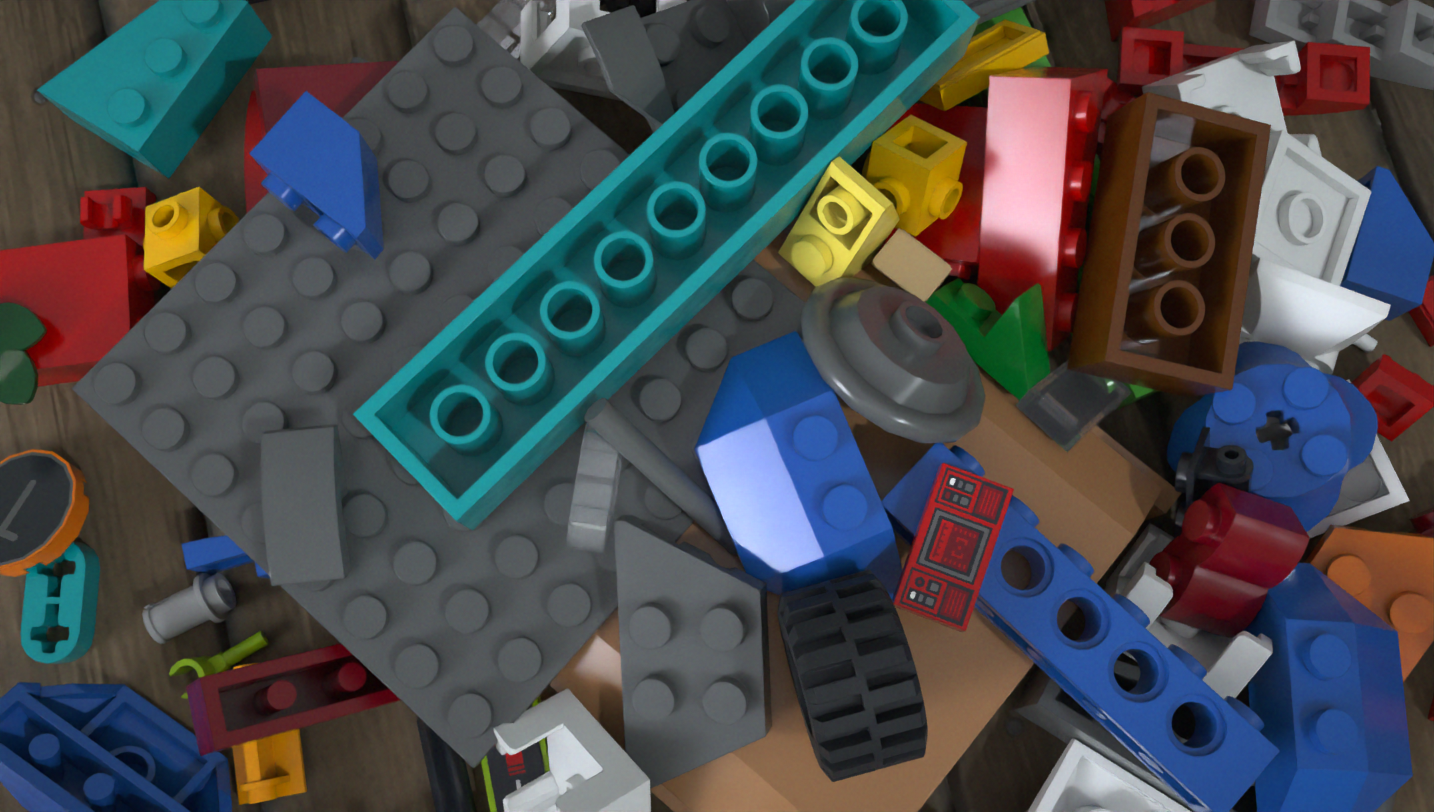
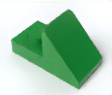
[926,278,1050,401]

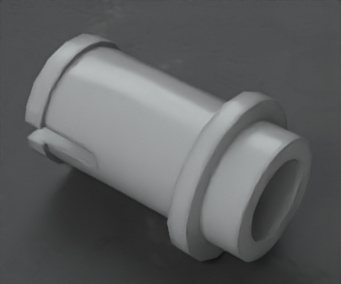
[142,573,237,644]

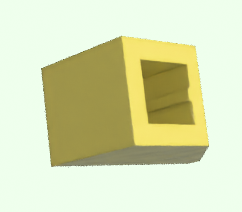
[778,156,900,287]

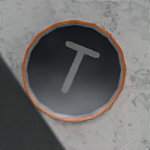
[0,449,90,577]

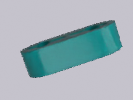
[20,541,100,664]

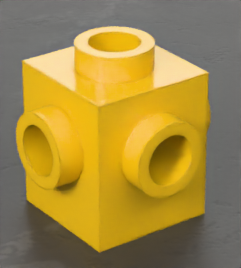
[862,115,967,237]
[143,187,239,289]

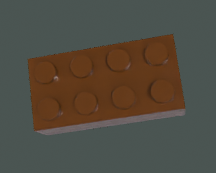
[1067,92,1271,397]

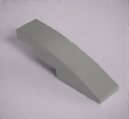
[1249,0,1434,90]

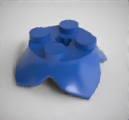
[1166,341,1378,532]

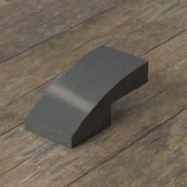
[261,424,352,586]

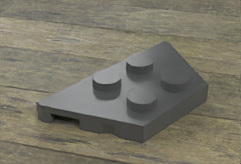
[614,515,772,789]

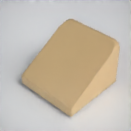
[871,228,952,303]

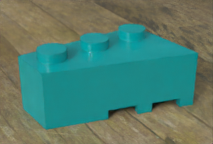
[37,0,272,179]

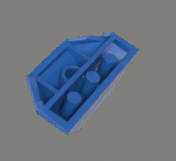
[694,331,902,599]
[1244,563,1413,812]
[0,682,232,812]

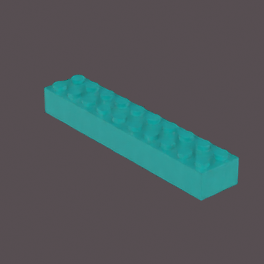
[353,0,980,531]

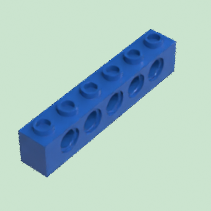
[881,443,1280,812]

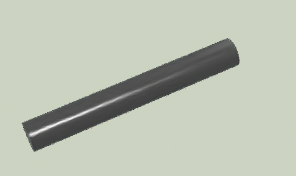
[584,398,737,555]

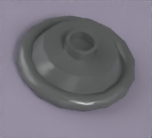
[800,277,986,443]

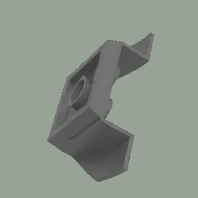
[581,0,795,133]

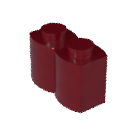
[1149,483,1310,638]

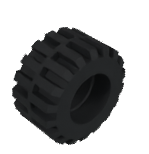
[777,570,928,782]

